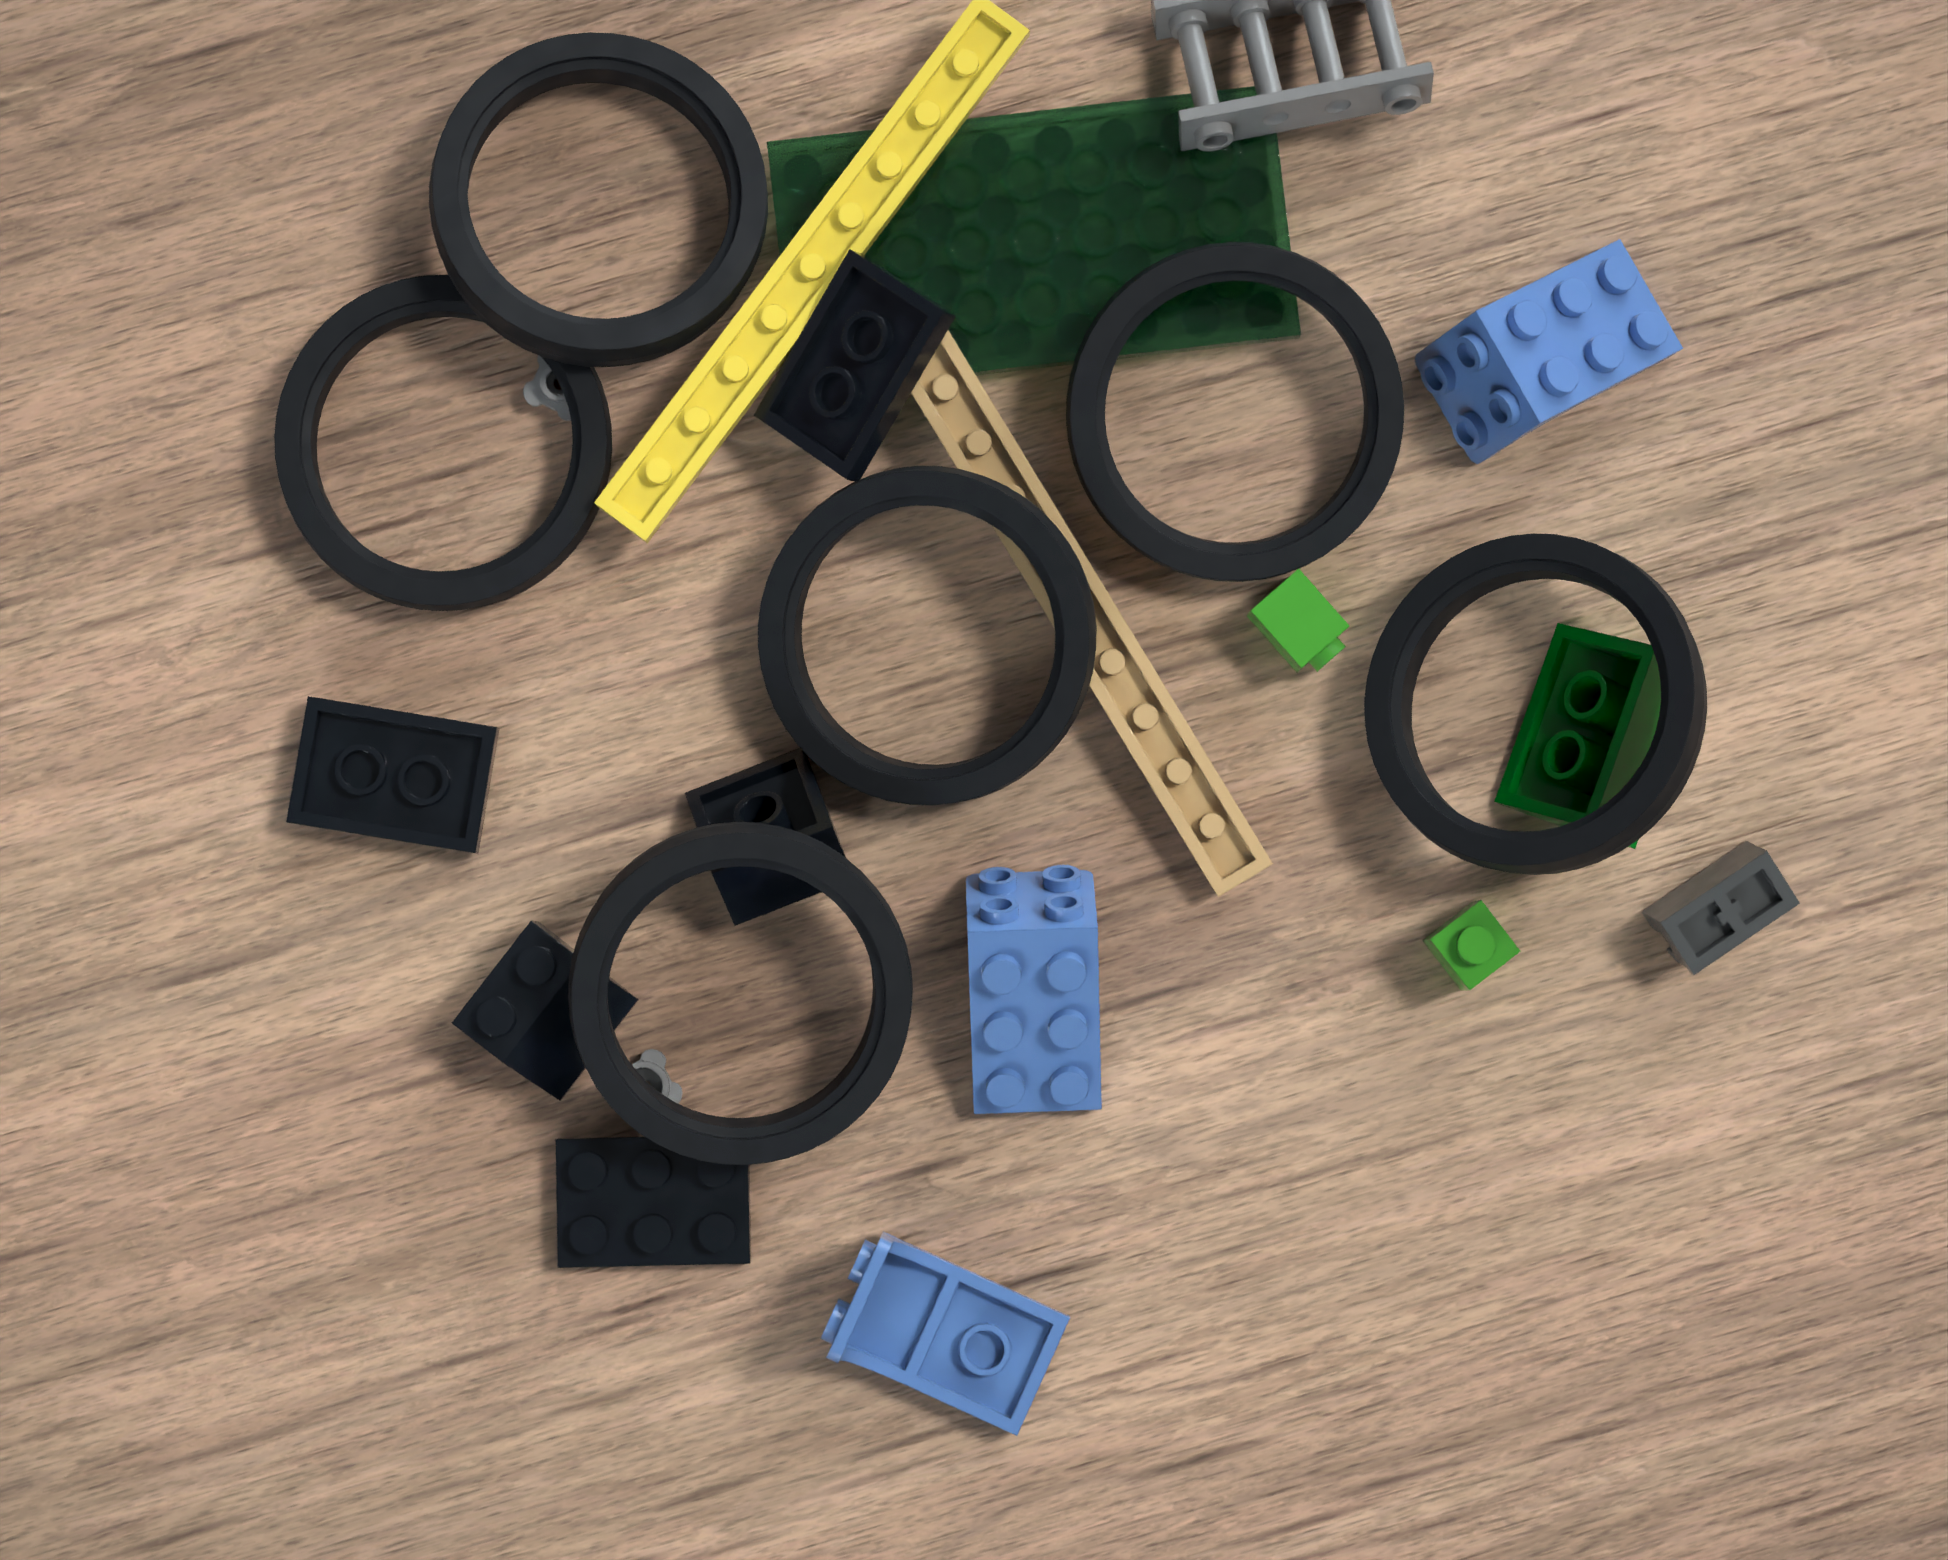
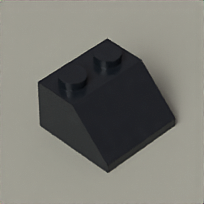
[685,748,847,926]
[452,921,639,1101]

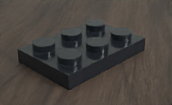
[754,249,956,482]
[286,696,500,854]
[555,1136,751,1268]

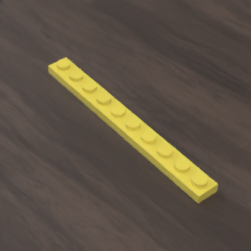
[594,0,1030,544]

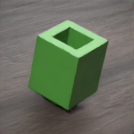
[1247,568,1349,673]
[1422,900,1521,991]

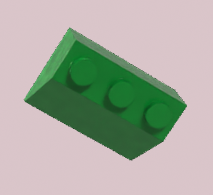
[1494,623,1661,849]

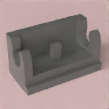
[1641,841,1800,975]

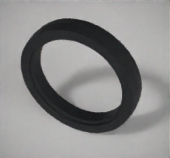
[429,32,768,367]
[1066,242,1404,582]
[274,275,612,611]
[758,466,1097,805]
[1364,533,1707,875]
[568,822,913,1165]

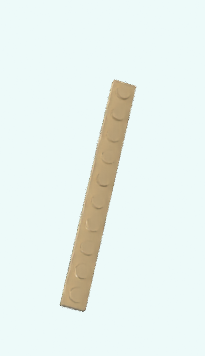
[911,330,1273,897]

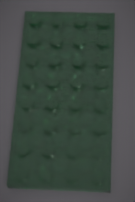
[767,86,1301,376]

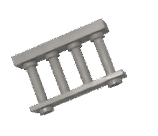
[1151,0,1434,151]

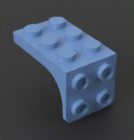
[1415,239,1683,464]
[966,865,1102,1114]
[820,1231,1070,1436]

